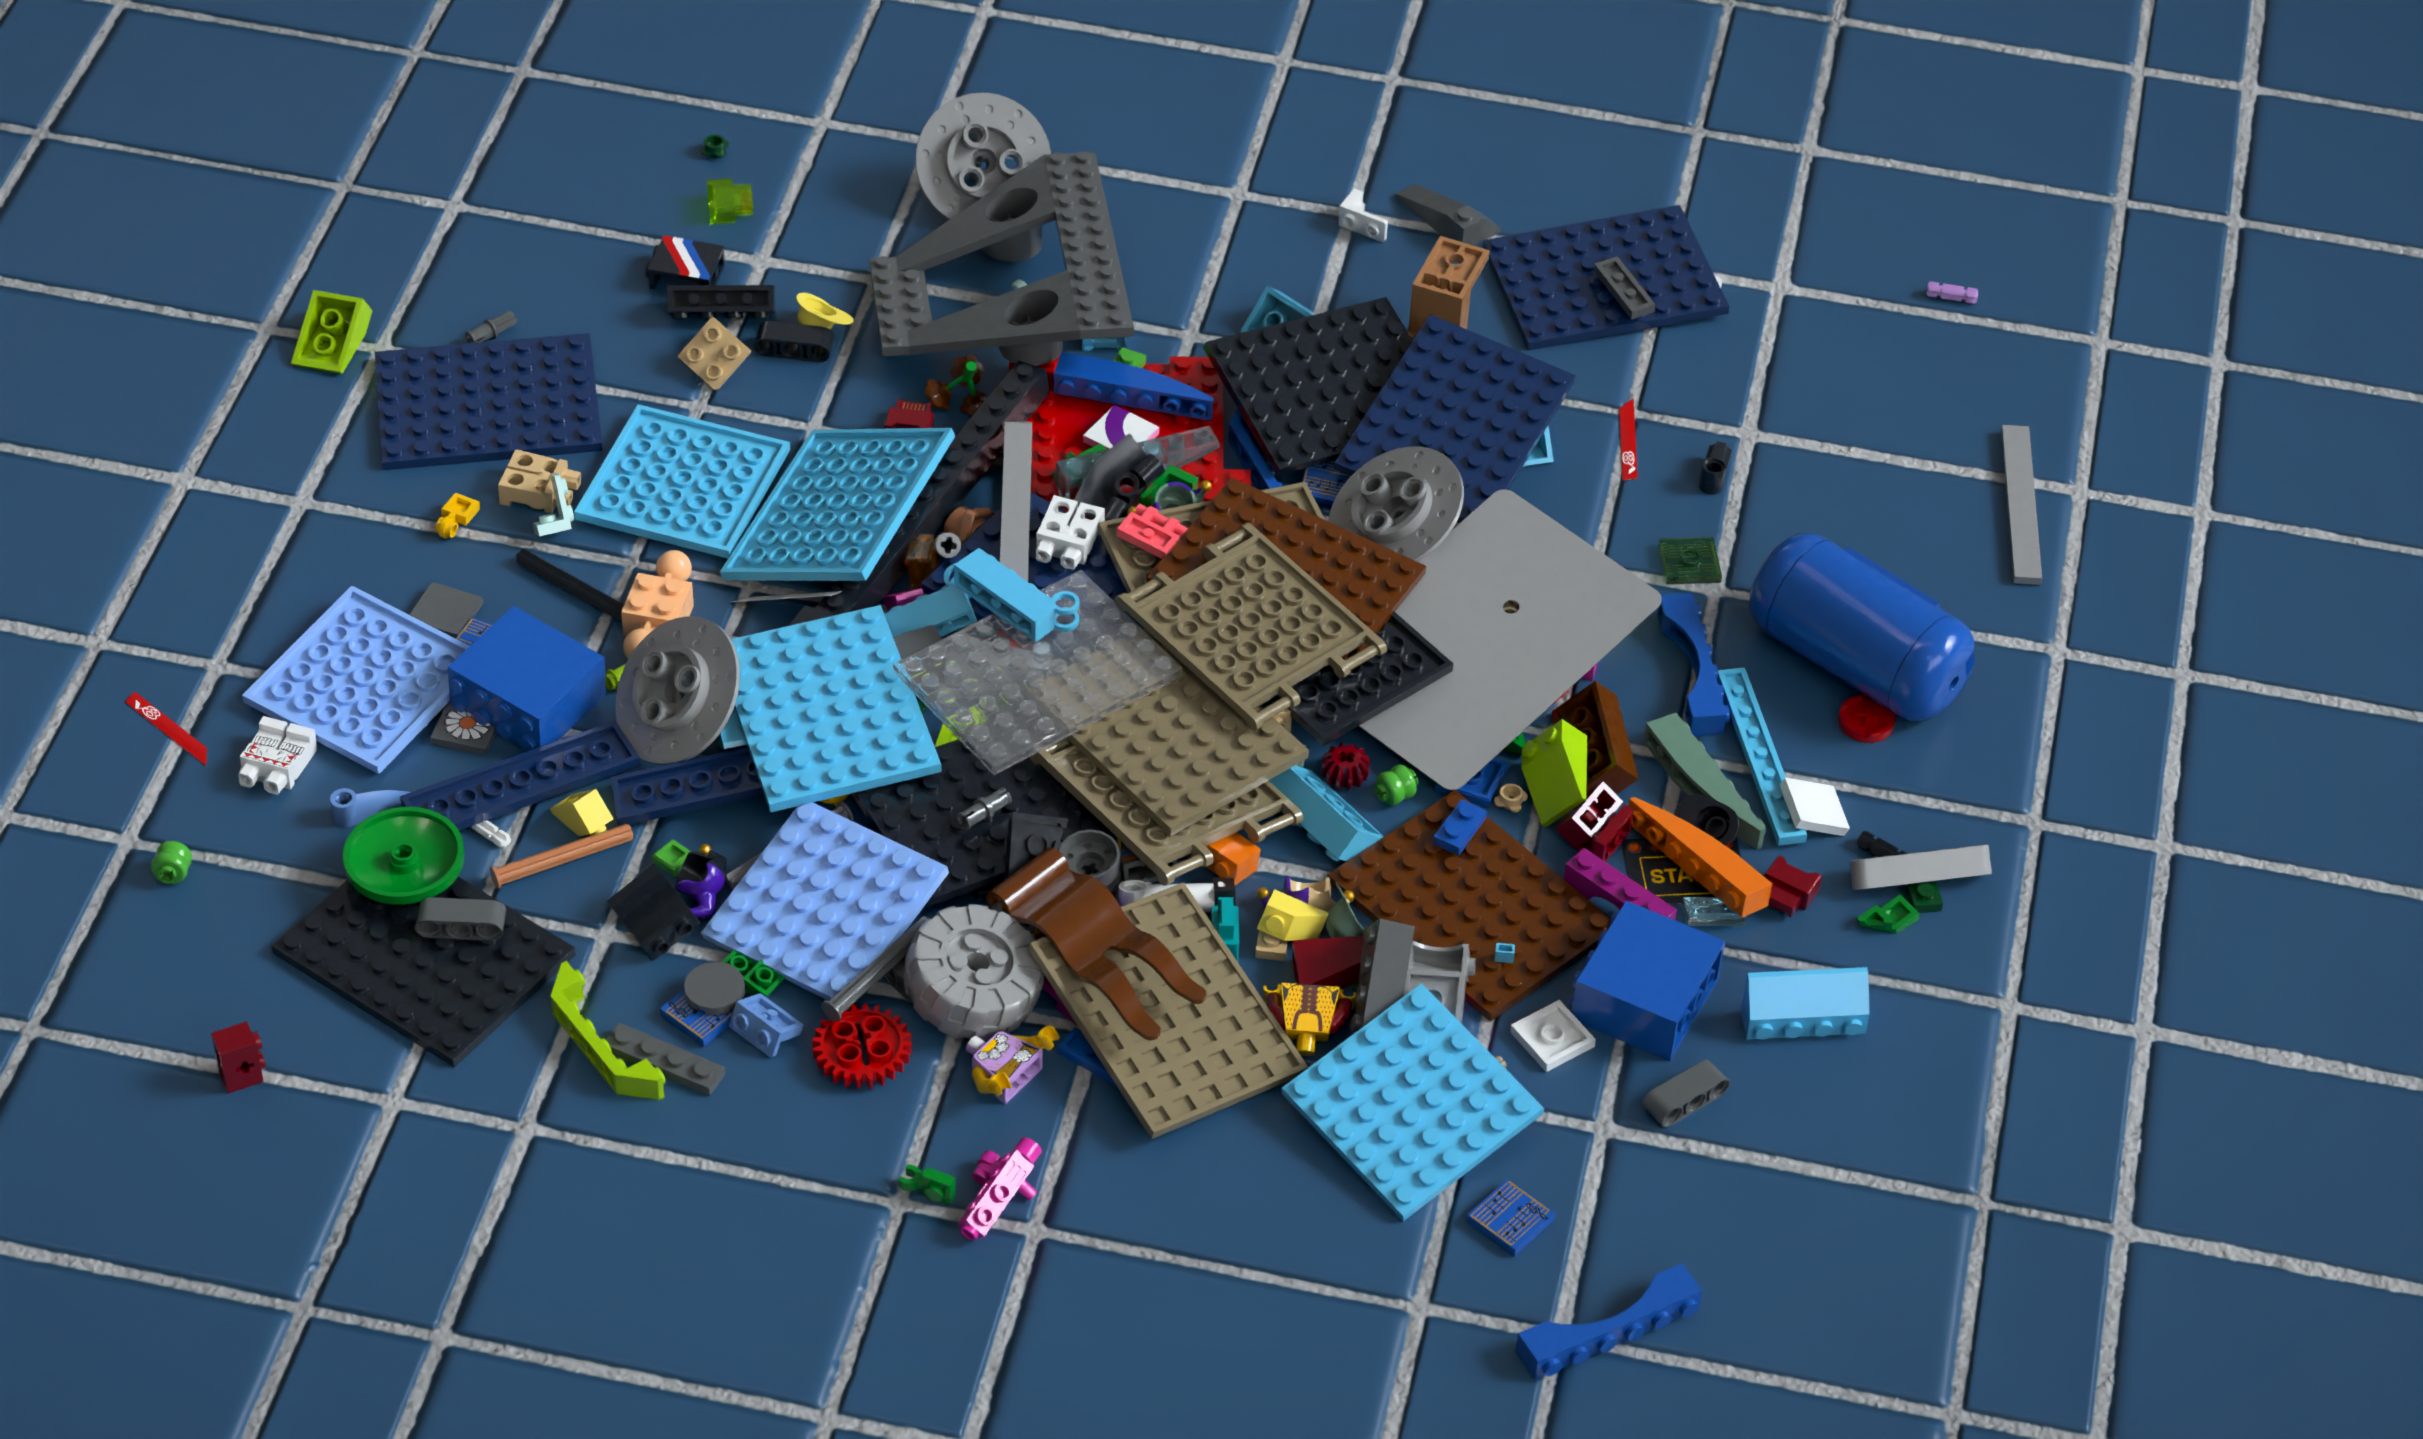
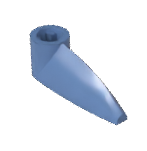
[330,788,411,827]

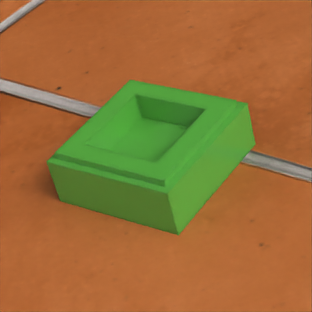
[652,839,691,877]

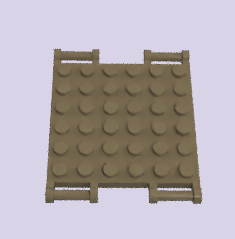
[1115,522,1387,731]
[1029,737,1303,886]

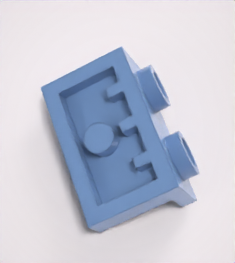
[729,993,804,1057]

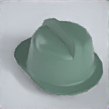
[1326,882,1364,938]

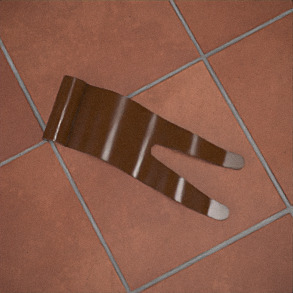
[986,848,1207,1041]

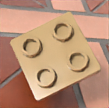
[678,317,751,391]

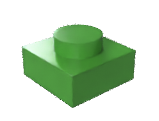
[1113,347,1146,368]

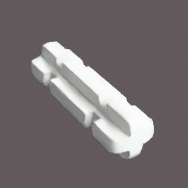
[470,820,511,849]

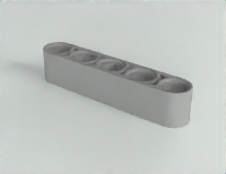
[1849,844,1992,890]

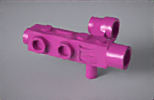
[958,1137,1042,1241]

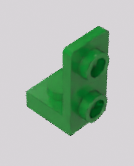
[1138,465,1198,508]

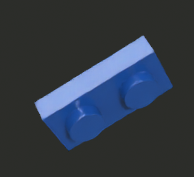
[1433,799,1487,856]

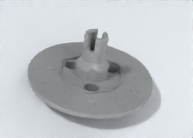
[915,93,1051,220]
[1329,446,1464,562]
[616,616,740,765]

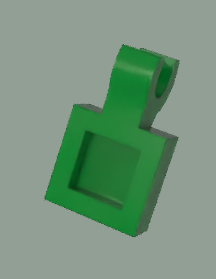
[899,1165,955,1205]

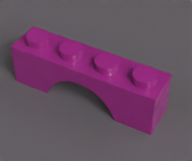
[1564,848,1677,920]

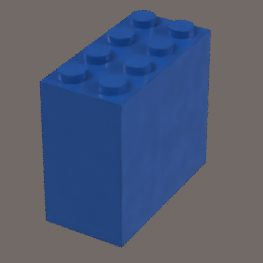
[448,606,606,751]
[1569,901,1725,1061]

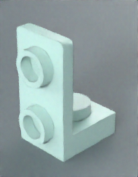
[533,473,574,536]

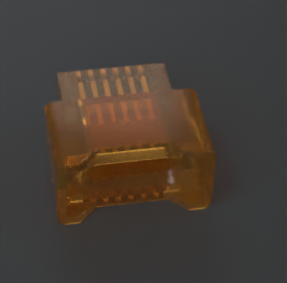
[904,534,939,595]

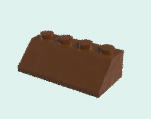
[1552,681,1639,795]

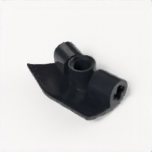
[1074,434,1165,521]

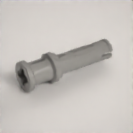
[933,533,961,558]

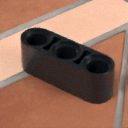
[754,321,835,362]

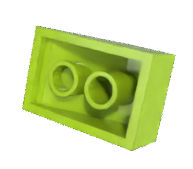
[291,290,372,374]
[1522,719,1587,828]

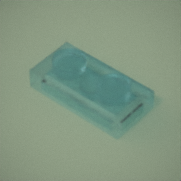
[1681,897,1747,926]

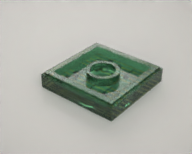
[1658,537,1722,585]

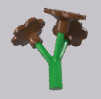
[924,354,989,417]

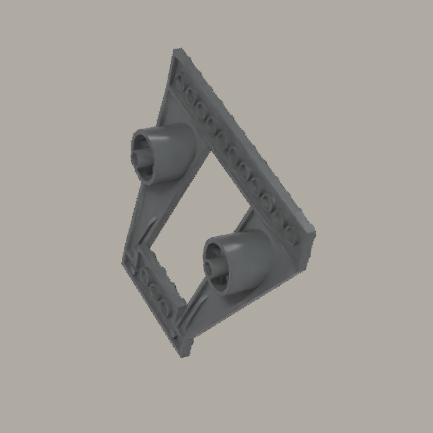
[869,151,1134,366]

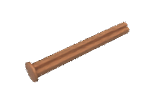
[490,824,633,889]

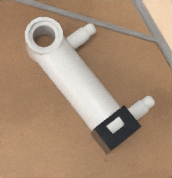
[1118,878,1235,913]

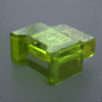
[707,178,754,224]

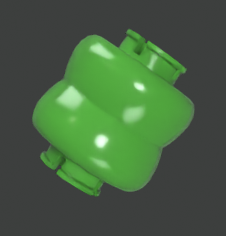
[1374,764,1418,806]
[151,841,193,884]

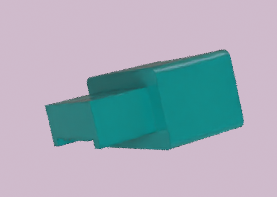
[1211,897,1239,962]

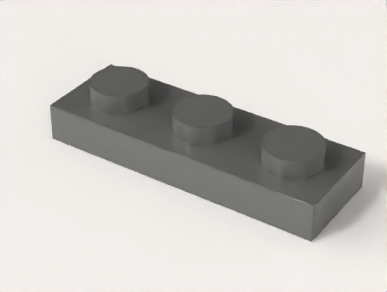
[1594,256,1655,320]

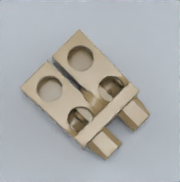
[498,449,581,514]

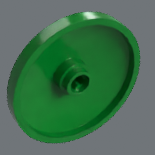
[343,807,465,905]

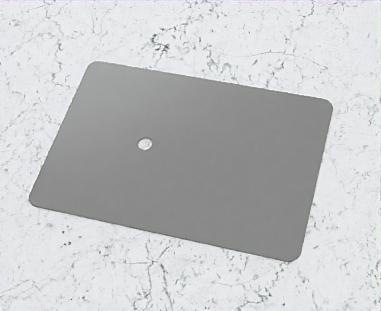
[1359,489,1662,790]

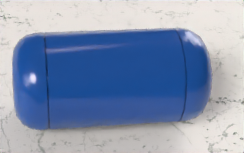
[1749,533,1975,721]

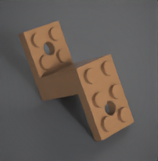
[1408,236,1490,340]

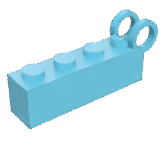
[954,548,1080,643]
[884,563,977,637]

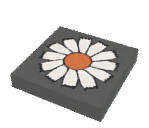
[430,701,497,756]

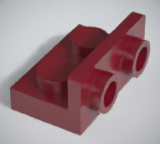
[1577,805,1634,862]

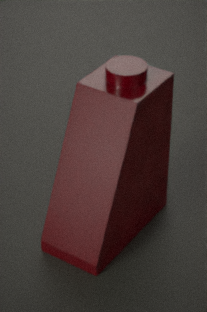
[1292,936,1363,990]

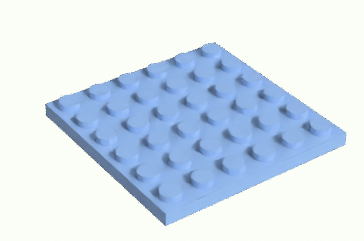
[242,586,469,774]
[701,802,949,1010]

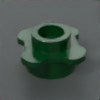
[701,134,729,158]

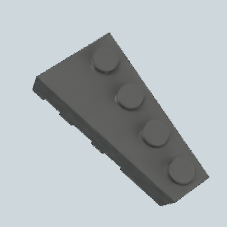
[1351,919,1415,1034]

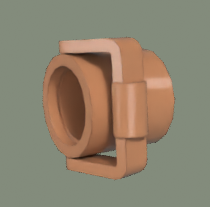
[944,506,996,545]

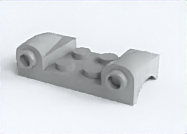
[1403,941,1475,1024]

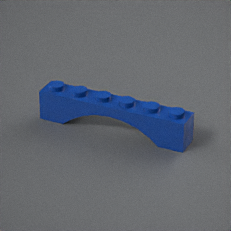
[1657,593,1730,736]
[1516,1263,1702,1380]

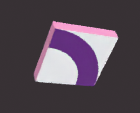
[1083,405,1159,451]

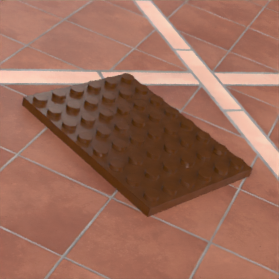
[1147,477,1426,671]
[1327,790,1611,1022]

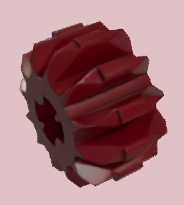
[1321,742,1370,791]

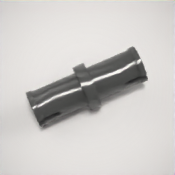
[956,787,1012,830]

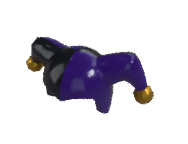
[674,844,727,919]

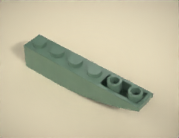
[1644,712,1766,850]

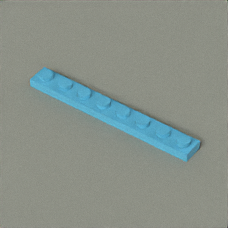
[1717,667,1807,846]

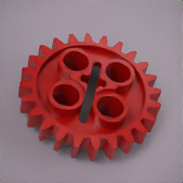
[812,1003,912,1089]

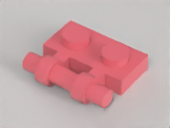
[1116,504,1188,559]

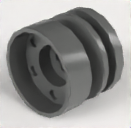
[1059,829,1122,898]

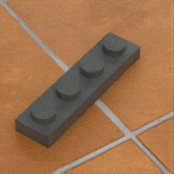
[606,1022,726,1096]

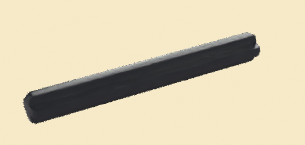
[516,549,624,621]

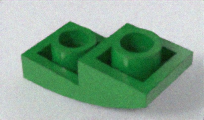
[722,949,784,997]

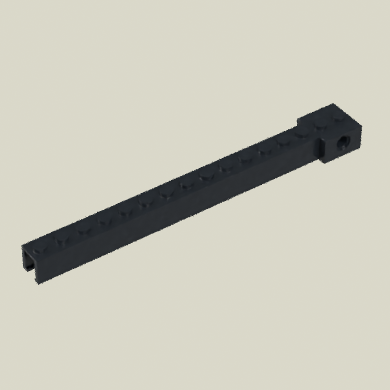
[788,360,1050,626]

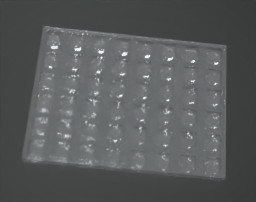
[893,570,1183,775]

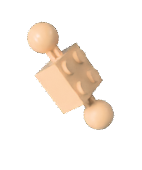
[621,550,694,659]

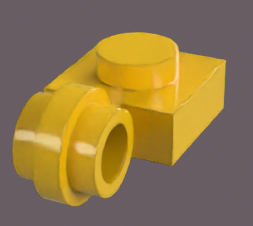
[435,493,480,539]

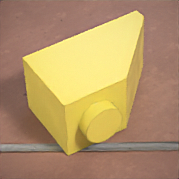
[550,789,613,836]
[1257,889,1329,941]

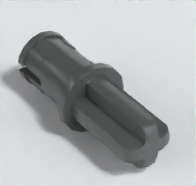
[465,311,517,343]

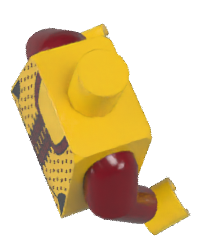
[1263,983,1356,1056]

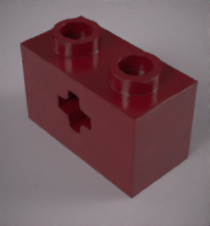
[1555,781,1623,849]
[211,1021,266,1094]

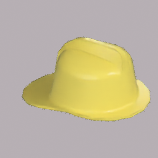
[796,293,853,330]

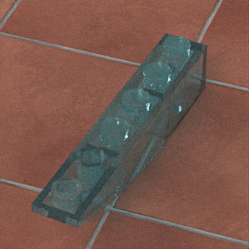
[1055,426,1220,500]

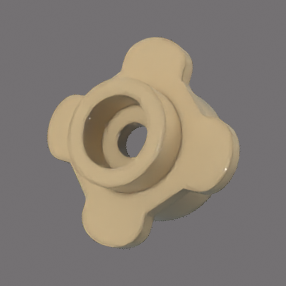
[1494,784,1528,813]

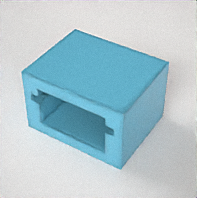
[1495,943,1515,963]

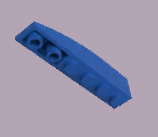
[1054,352,1214,421]

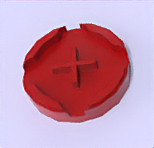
[1838,695,1895,743]

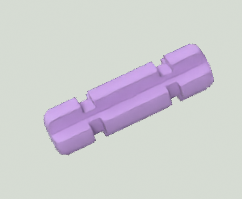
[1926,281,1978,304]

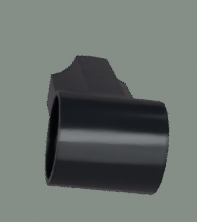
[1699,441,1732,494]

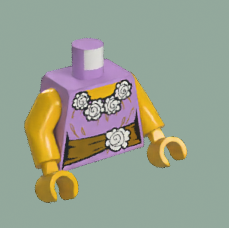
[966,1026,1060,1104]

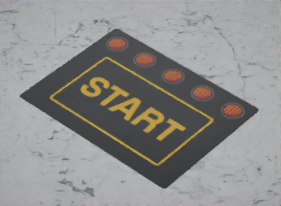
[1622,838,1741,904]

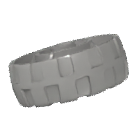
[904,904,1044,1040]

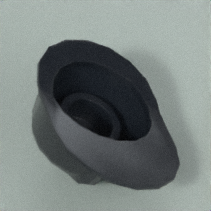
[1674,794,1739,846]

